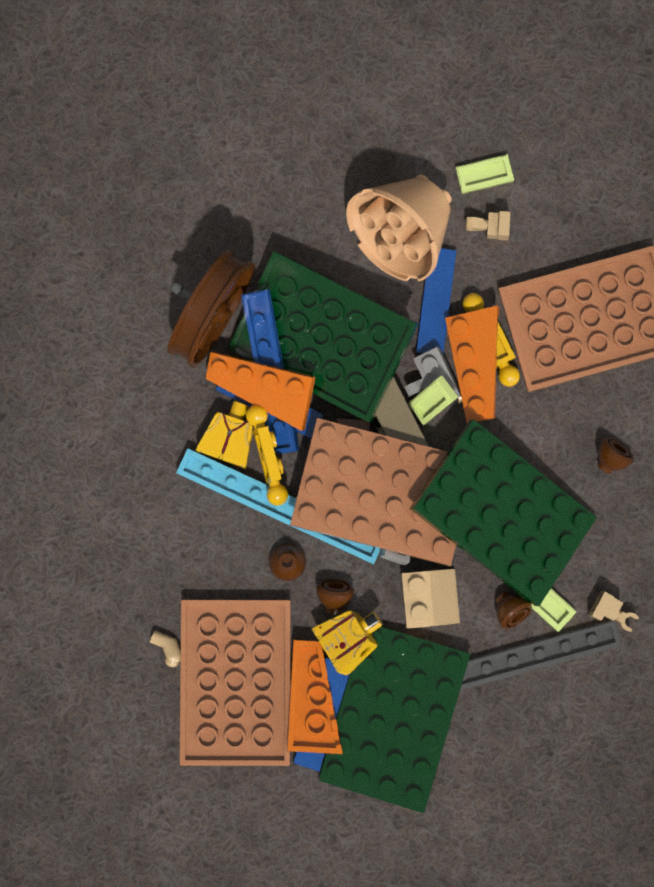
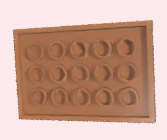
[498,245,654,393]
[290,418,456,566]
[180,600,291,766]

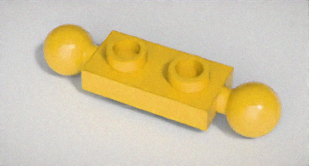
[463,293,520,387]
[246,405,288,506]

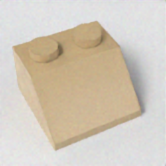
[401,569,460,628]

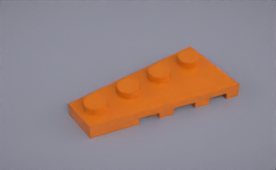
[445,305,499,423]
[206,351,316,431]
[287,640,343,754]

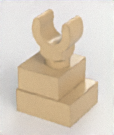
[466,211,511,240]
[588,591,639,632]

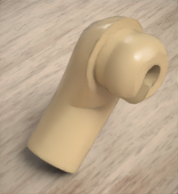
[150,630,181,667]

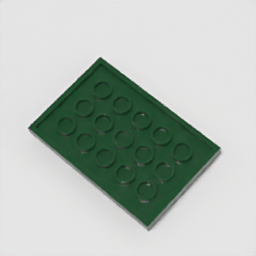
[228,251,419,422]
[410,419,597,606]
[319,627,471,813]

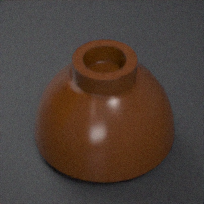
[597,437,634,474]
[269,543,306,581]
[316,579,354,614]
[496,592,532,629]

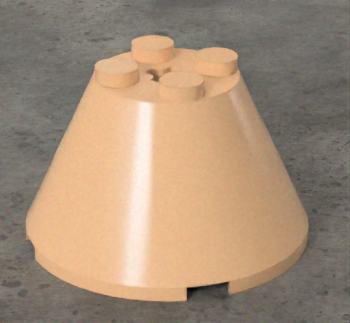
[346,174,452,281]

